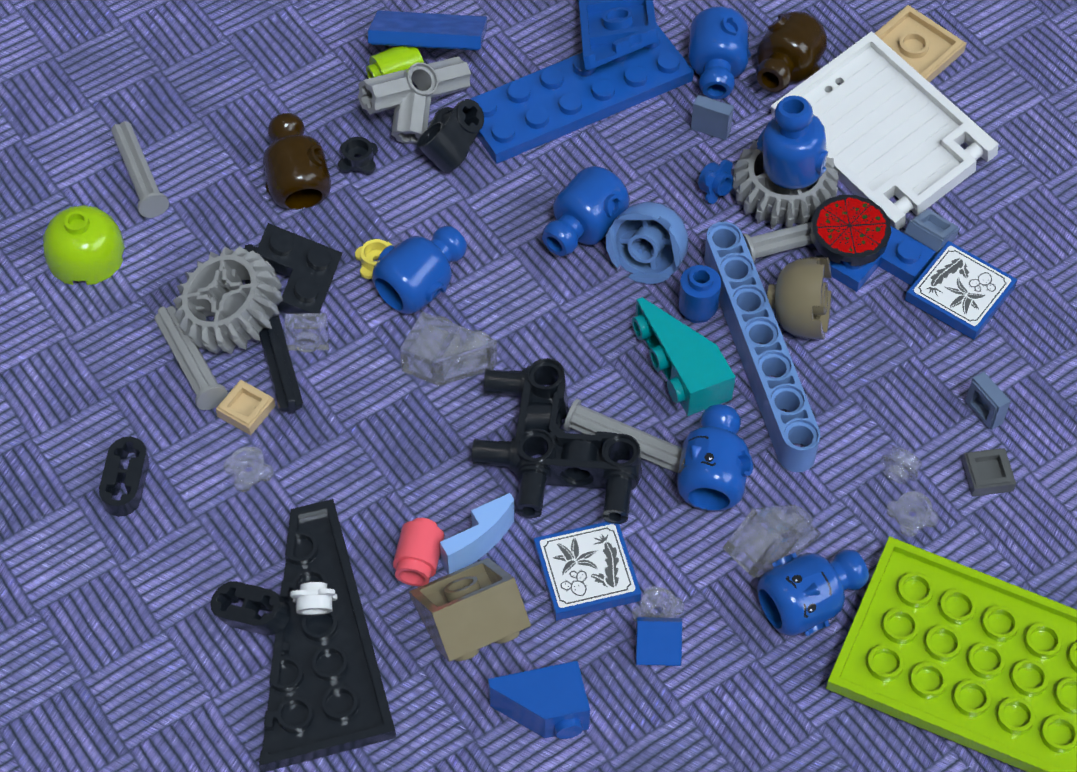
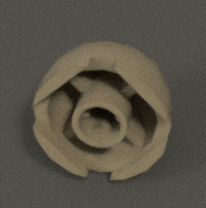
[767,257,831,340]

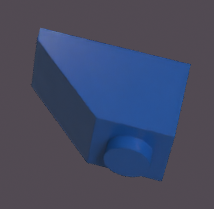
[488,661,590,739]

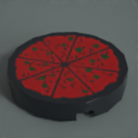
[810,195,891,266]

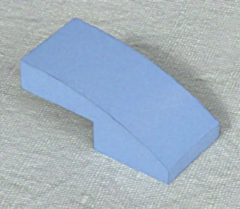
[440,493,514,574]

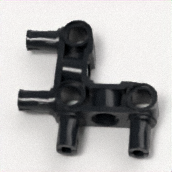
[472,358,642,524]

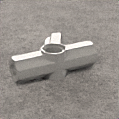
[358,56,471,144]

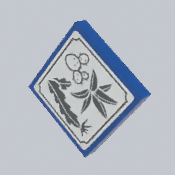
[905,241,1018,340]
[534,522,642,621]

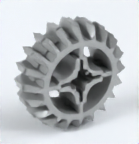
[733,140,839,229]
[173,246,283,354]

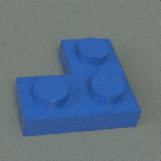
[829,226,936,292]

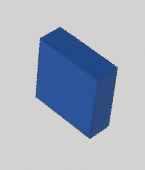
[636,617,682,666]

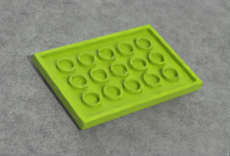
[826,536,1077,772]

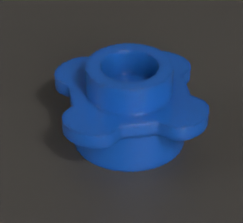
[698,159,733,204]

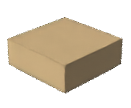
[216,380,276,436]

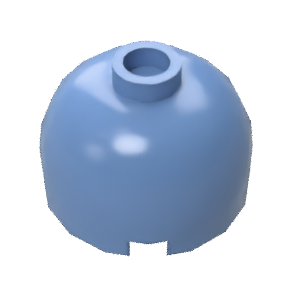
[606,202,688,284]

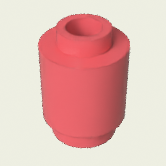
[393,518,445,586]

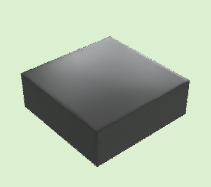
[961,448,1016,497]

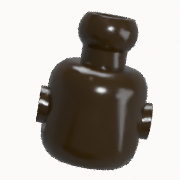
[756,11,827,92]
[263,113,331,210]

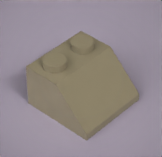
[408,558,531,662]

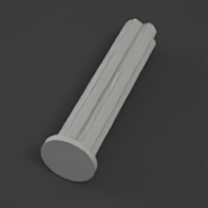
[111,121,169,218]
[743,222,813,263]
[154,306,228,410]
[564,399,682,473]

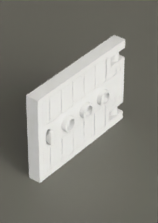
[771,31,999,230]

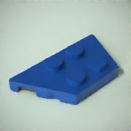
[579,0,659,70]

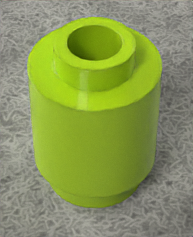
[366,46,424,79]

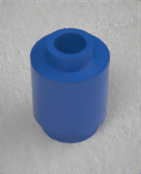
[678,265,721,323]

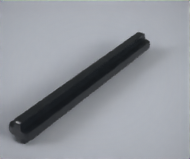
[244,244,303,414]

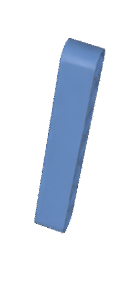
[704,222,820,472]

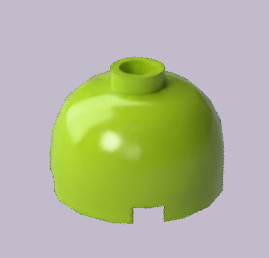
[43,205,125,285]

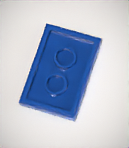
[368,11,487,50]

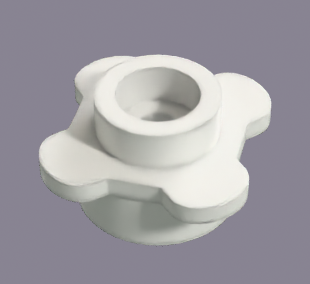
[290,582,337,615]

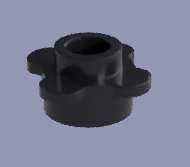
[338,137,378,174]

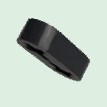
[99,436,149,517]
[211,581,291,635]

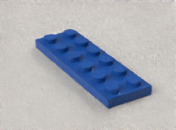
[471,23,694,164]

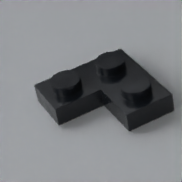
[256,223,342,324]

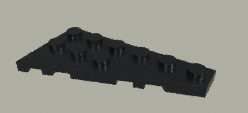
[259,499,396,772]

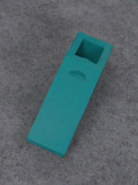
[632,297,736,416]

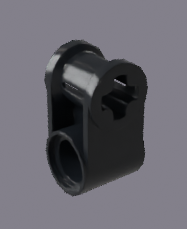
[417,99,484,173]

